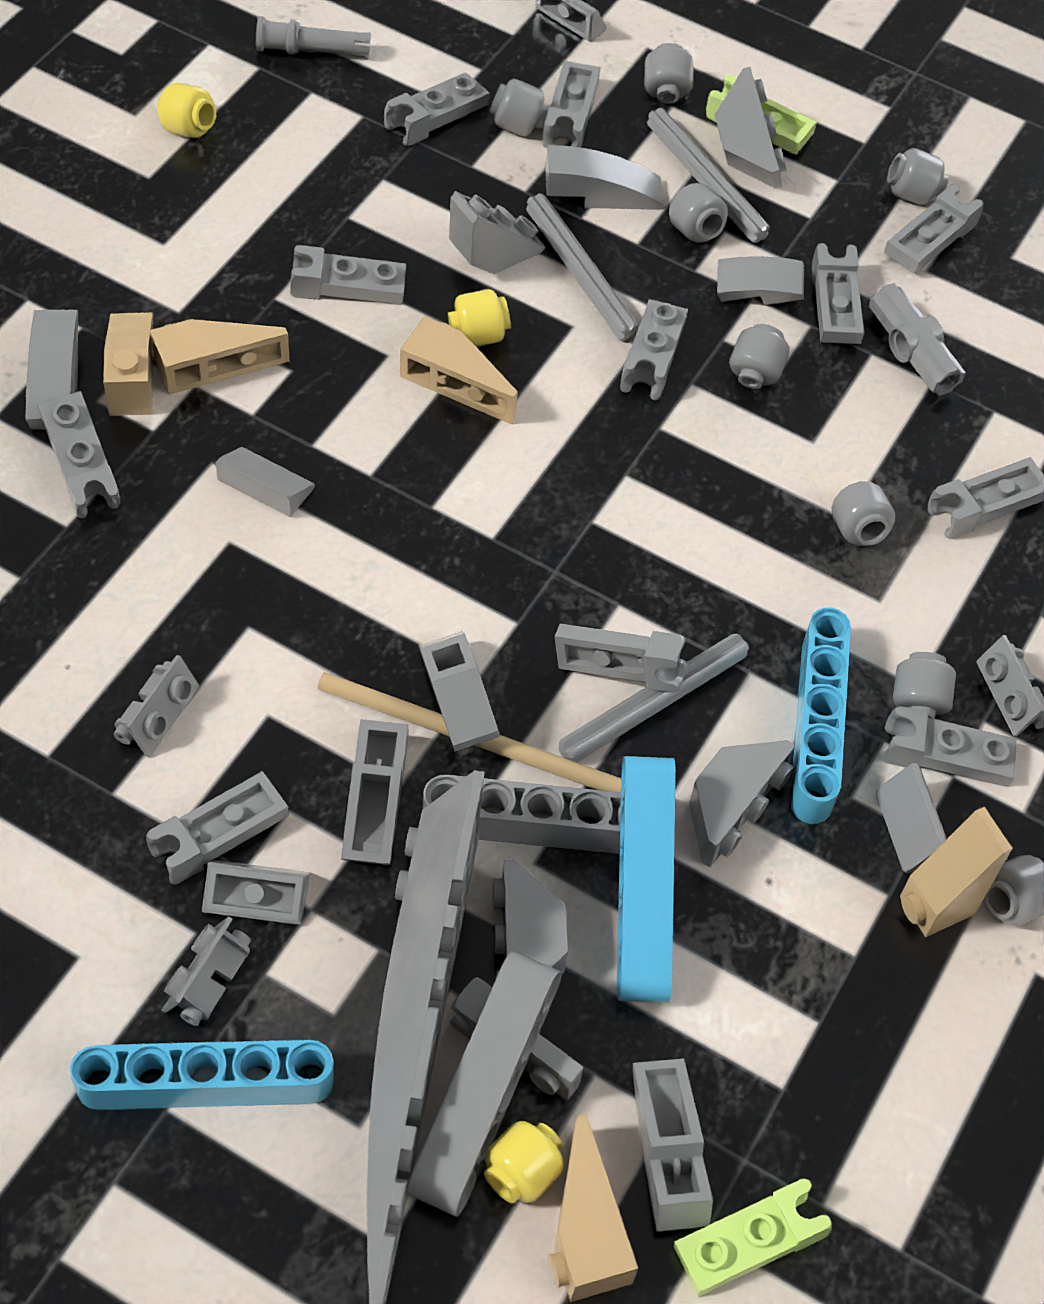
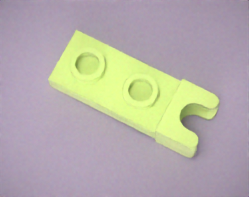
[706,75,817,154]
[674,1179,832,1297]

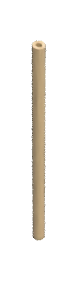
[318,672,621,792]

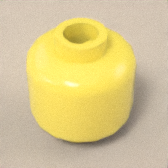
[157,83,216,138]
[448,289,511,347]
[484,1121,564,1203]

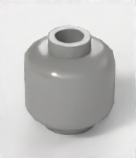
[644,43,693,103]
[490,79,549,137]
[887,148,948,206]
[669,183,728,243]
[729,324,790,389]
[831,481,895,546]
[893,652,956,719]
[984,855,1044,925]

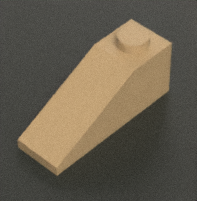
[103,312,153,416]
[400,316,518,425]
[150,319,289,395]
[900,807,1013,937]
[549,1114,638,1302]

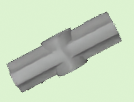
[869,283,965,396]

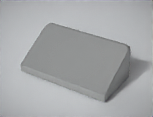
[536,0,606,42]
[216,447,315,517]
[876,763,947,873]
[202,860,310,925]

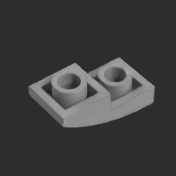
[717,256,804,305]

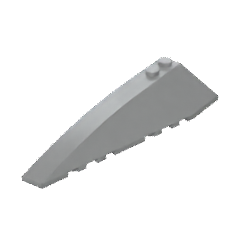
[367,770,485,1304]

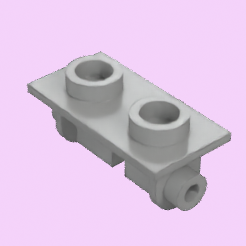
[976,635,1044,737]
[113,655,200,757]
[162,916,251,1026]

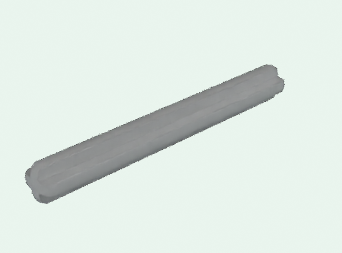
[647,108,770,243]
[526,193,638,341]
[558,634,749,762]

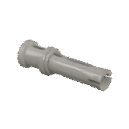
[256,16,371,58]

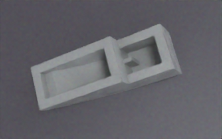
[545,145,663,210]
[26,310,78,430]
[341,719,409,865]
[632,1059,713,1231]

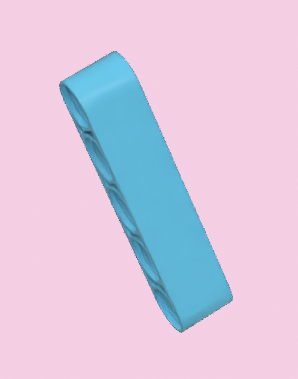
[790,607,851,824]
[617,756,675,1003]
[70,1040,334,1110]

